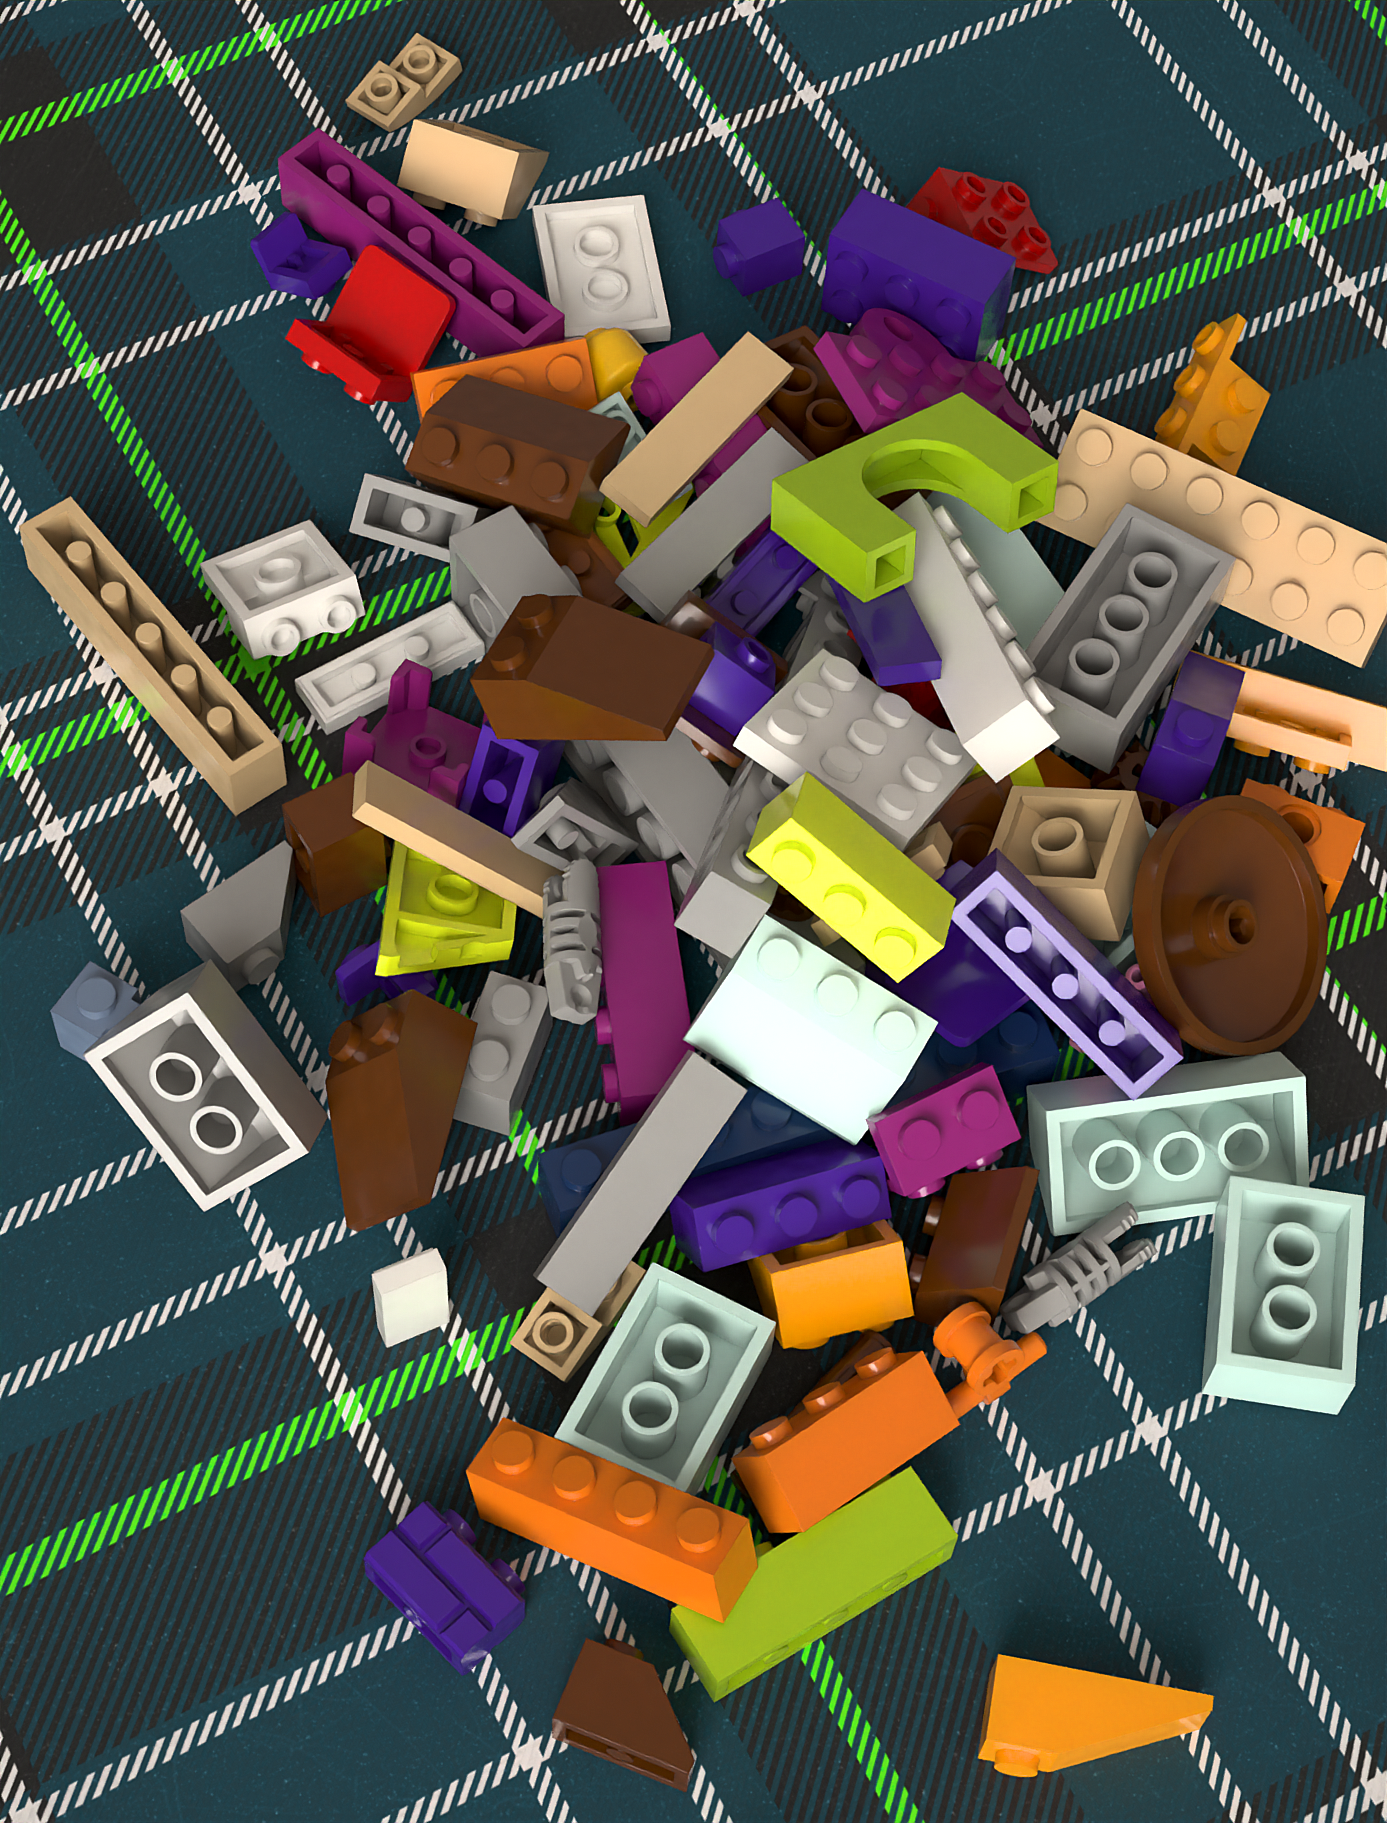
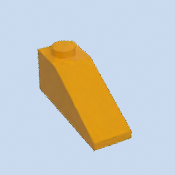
[978,1654,1214,1777]

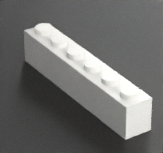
[892,492,1060,783]

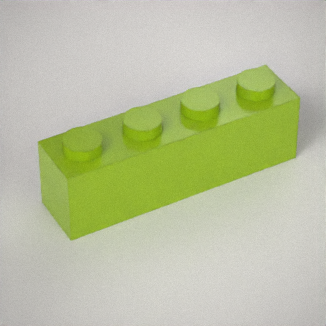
[669,1466,958,1703]

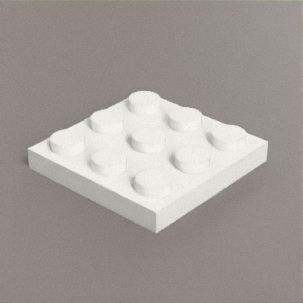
[733,649,978,853]

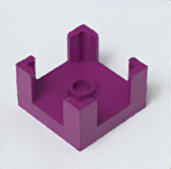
[341,659,488,809]

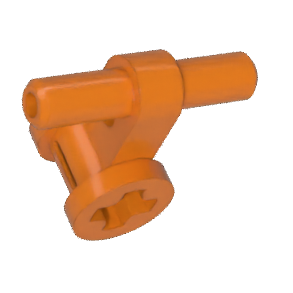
[933,1302,1047,1419]

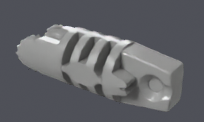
[543,857,602,1025]
[999,1201,1158,1334]

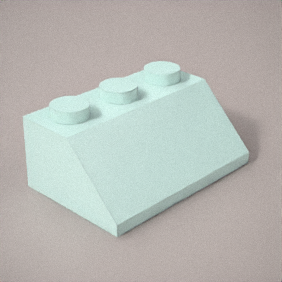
[682,914,938,1146]

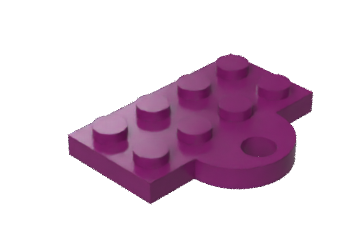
[813,308,1044,449]

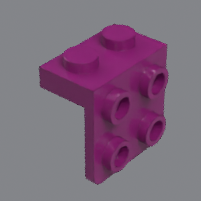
[865,1062,1021,1199]

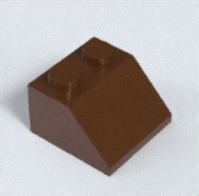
[908,1166,1040,1328]

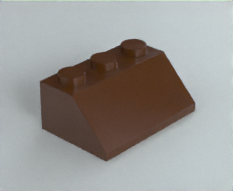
[404,374,631,539]

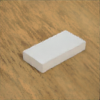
[372,1248,450,1348]

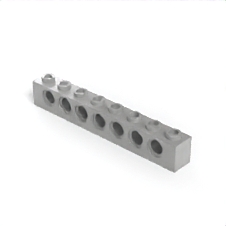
[674,596,863,959]

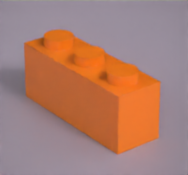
[731,1347,960,1533]

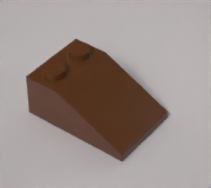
[470,594,715,741]
[325,989,478,1232]

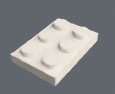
[532,195,671,344]

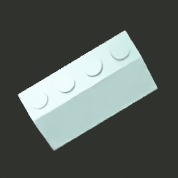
[1026,1052,1309,1236]

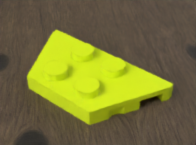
[375,840,517,977]

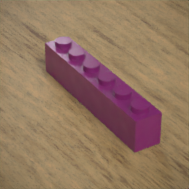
[278,128,565,358]

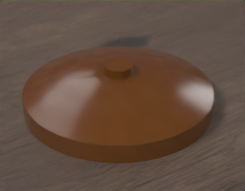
[1132,795,1328,1057]

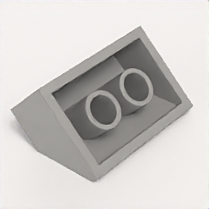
[83,959,328,1212]

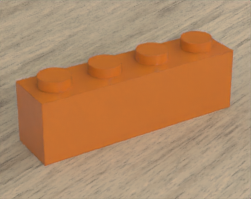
[466,1417,758,1623]

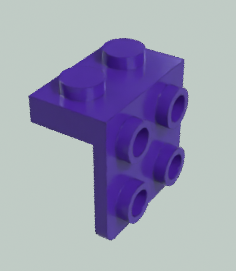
[864,860,1031,1047]

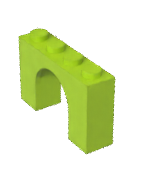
[771,392,1059,603]

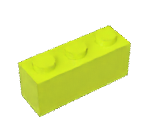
[746,771,956,983]

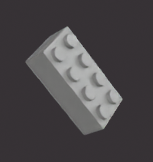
[1025,503,1236,774]

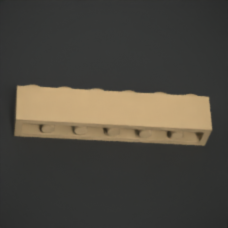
[19,496,287,816]

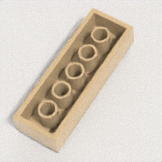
[1035,408,1387,668]

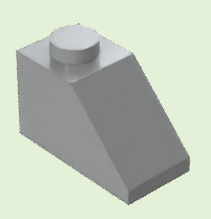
[180,840,297,992]

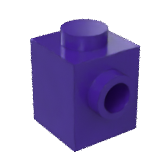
[713,197,806,297]
[688,621,777,737]

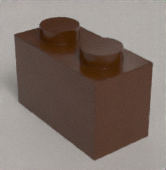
[282,772,391,917]

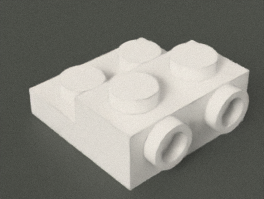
[200,519,366,660]

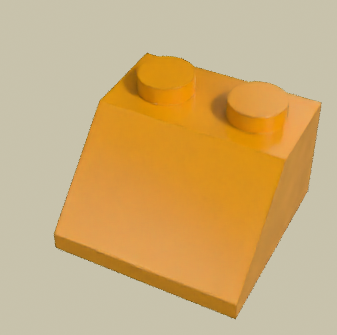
[747,1219,914,1349]

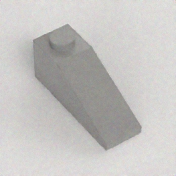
[511,778,640,871]

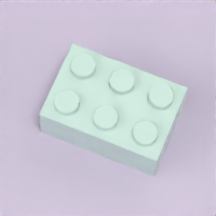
[1201,1175,1365,1415]
[554,1262,776,1496]

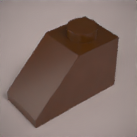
[552,1638,695,1792]

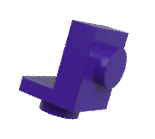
[250,211,353,300]
[335,940,439,1006]

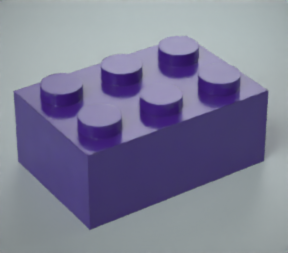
[821,188,1016,363]

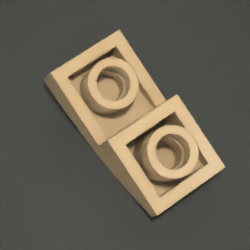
[345,33,463,132]
[509,1260,647,1383]

